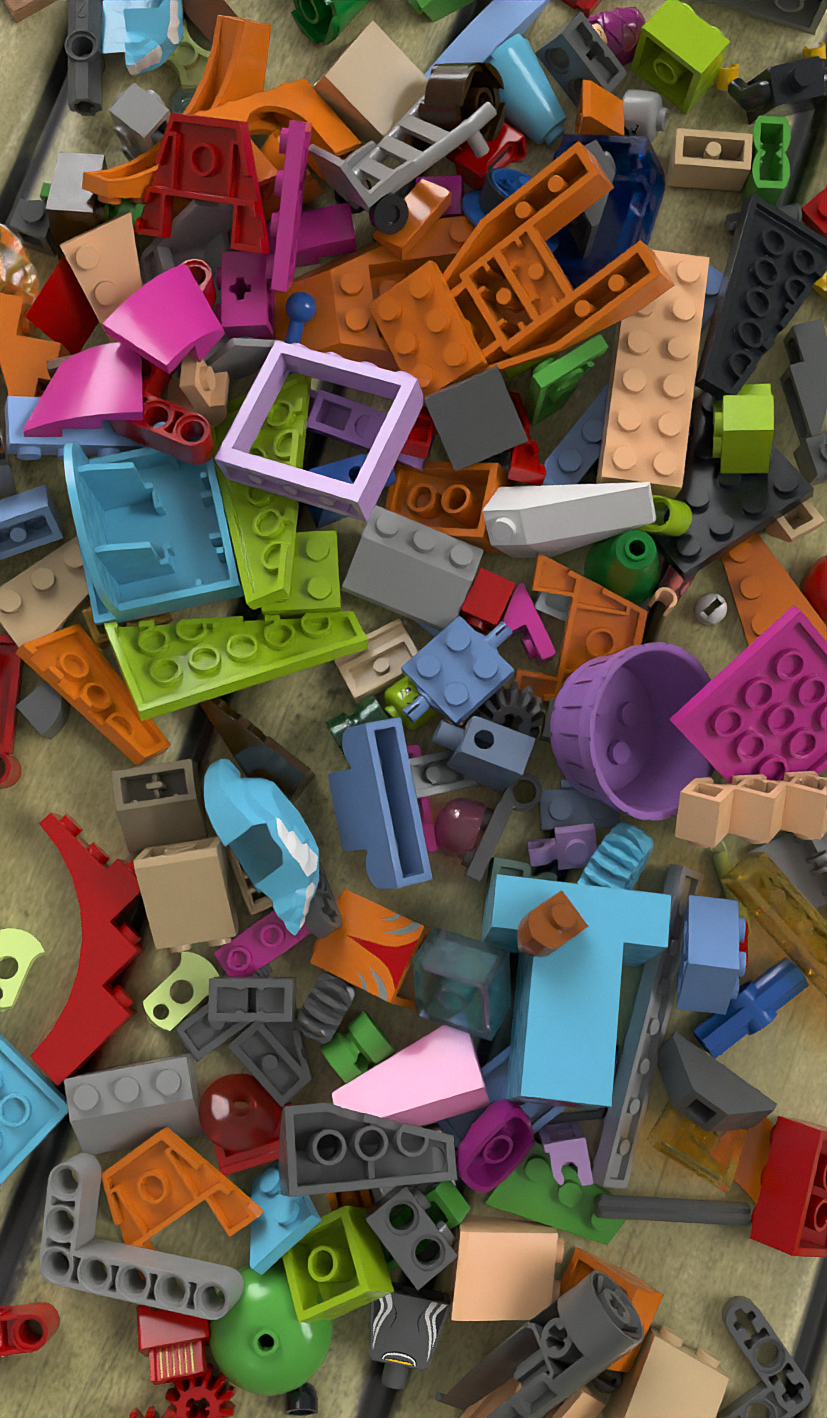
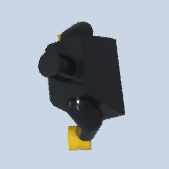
[716,42,827,125]

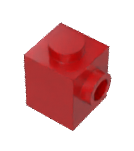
[460,567,516,633]

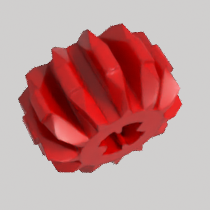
[165,1363,236,1418]

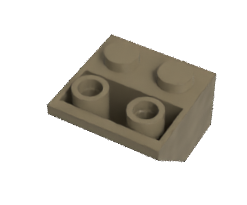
[111,759,208,853]

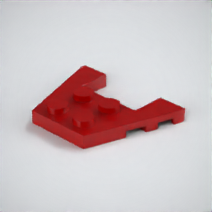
[133,112,270,254]
[400,391,546,486]

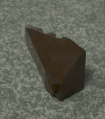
[199,697,315,804]

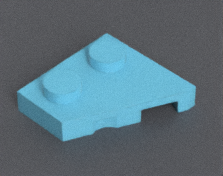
[250,1159,321,1275]

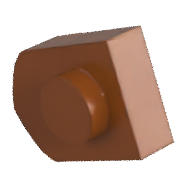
[517,890,589,957]

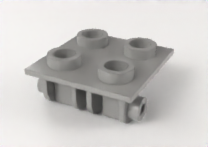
[748,832,827,924]

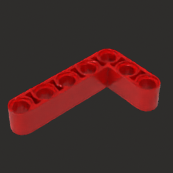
[108,259,217,465]

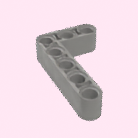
[39,1153,245,1320]

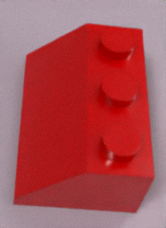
[750,1116,827,1257]

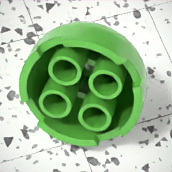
[209,1258,334,1396]

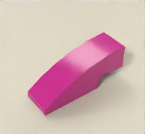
[266,202,356,268]

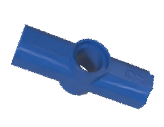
[691,957,809,1059]

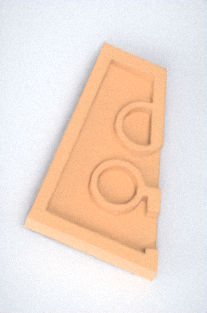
[60,211,142,343]

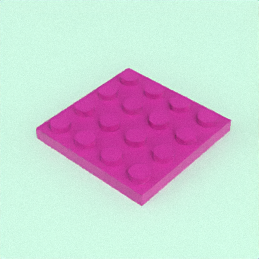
[669,605,827,783]

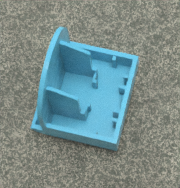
[64,437,244,625]

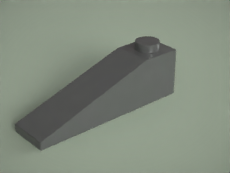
[278,1103,457,1197]

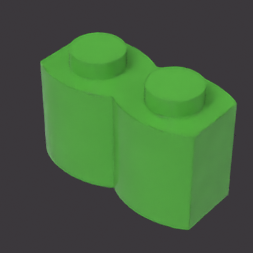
[742,116,791,206]

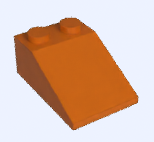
[384,461,516,554]

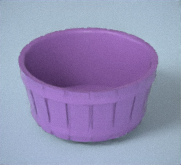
[550,642,715,821]

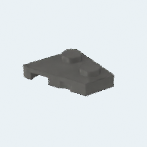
[228,1016,313,1107]

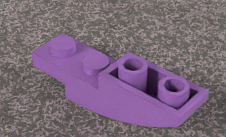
[306,389,436,471]

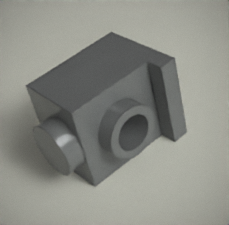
[9,198,57,258]

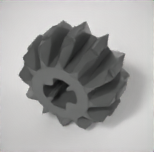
[478,680,545,738]
[295,972,356,1044]

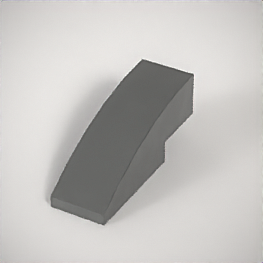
[780,318,827,444]

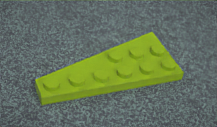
[211,373,312,610]
[103,611,368,721]

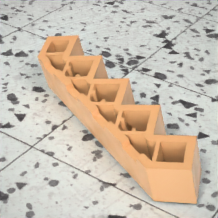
[675,771,827,848]

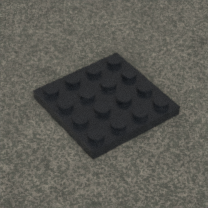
[593,392,814,581]

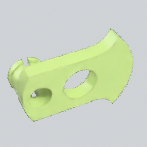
[0,928,47,1012]
[142,952,219,1032]

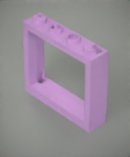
[214,340,424,522]

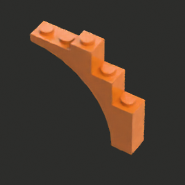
[82,15,272,220]
[0,273,71,462]

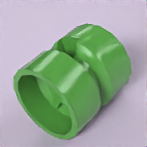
[320,1010,396,1084]

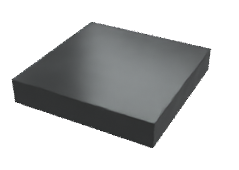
[424,365,528,472]

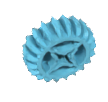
[577,822,654,890]

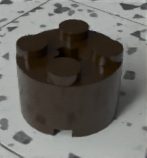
[418,62,506,146]

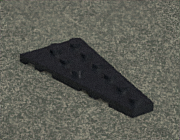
[694,193,827,402]

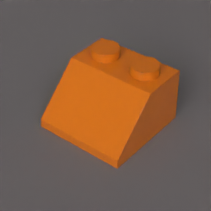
[559,1247,664,1373]

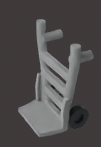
[309,94,497,235]

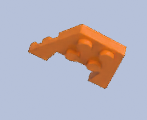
[513,553,648,701]
[101,1127,264,1281]

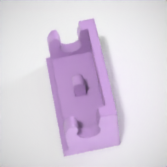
[538,1121,594,1186]

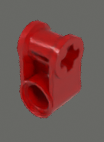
[0,1302,60,1358]

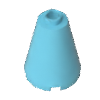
[489,33,567,146]

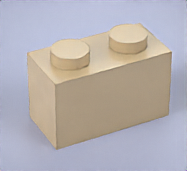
[667,128,753,192]

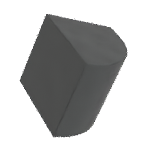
[16,681,71,740]

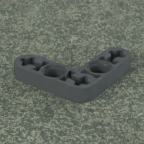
[716,1296,812,1418]

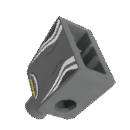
[369,1281,450,1389]

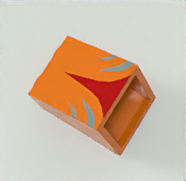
[310,888,453,1012]

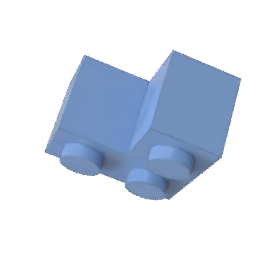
[676,895,746,1015]

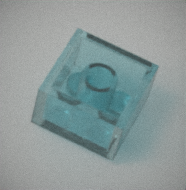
[412,927,511,1041]

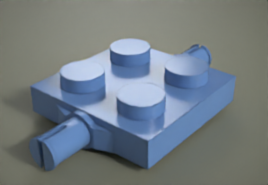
[401,616,514,726]

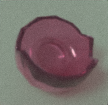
[434,797,485,859]

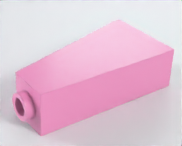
[332,1015,490,1127]

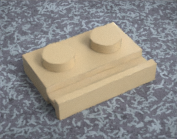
[334,618,418,704]

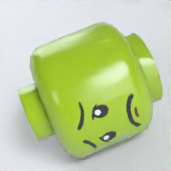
[383,676,439,731]

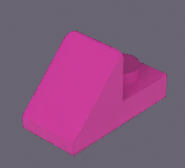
[503,583,557,666]

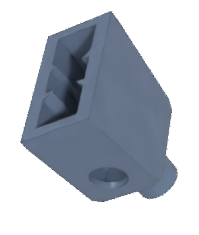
[432,716,536,793]

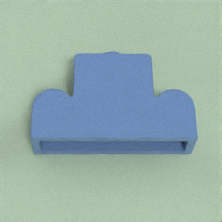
[328,717,433,889]

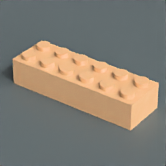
[596,250,710,499]

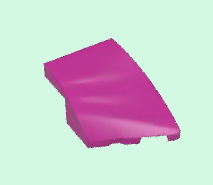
[102,264,225,374]
[23,342,143,437]

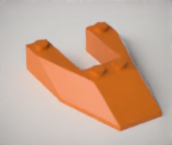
[442,141,675,376]
[264,215,476,378]

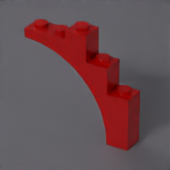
[30,812,145,1086]

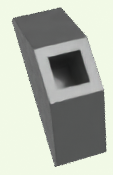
[657,1031,777,1133]

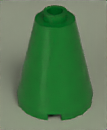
[291,0,371,45]
[584,530,661,605]

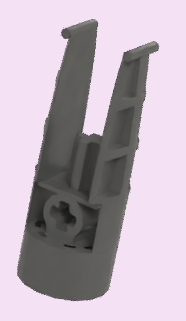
[435,1270,644,1418]

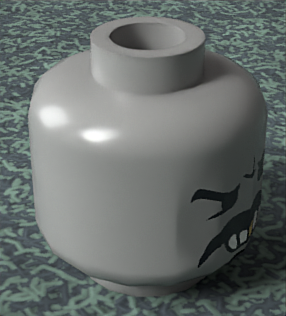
[618,89,669,143]

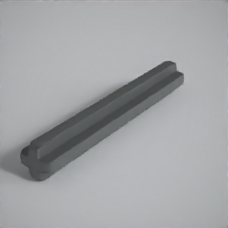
[594,1194,751,1226]

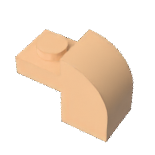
[167,355,230,428]

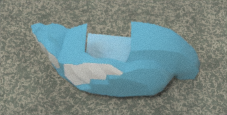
[102,0,183,76]
[204,759,319,936]

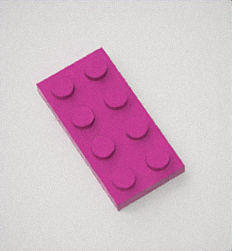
[265,120,312,292]

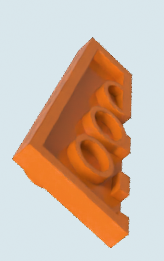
[16,623,171,766]

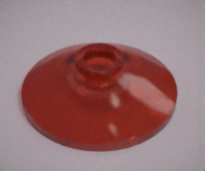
[198,1073,281,1151]

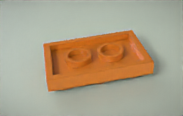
[368,260,488,407]

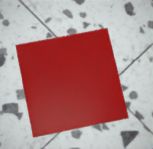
[25,256,99,355]

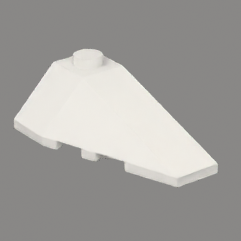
[482,482,656,558]

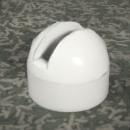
[694,593,727,625]

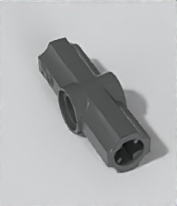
[64,0,106,116]

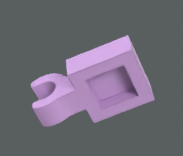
[528,823,597,870]

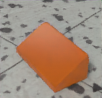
[373,179,452,260]

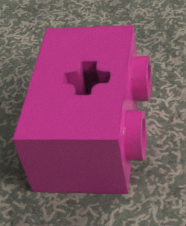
[215,251,275,339]

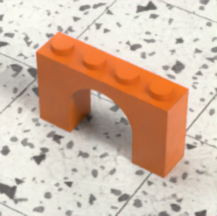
[194,78,361,204]

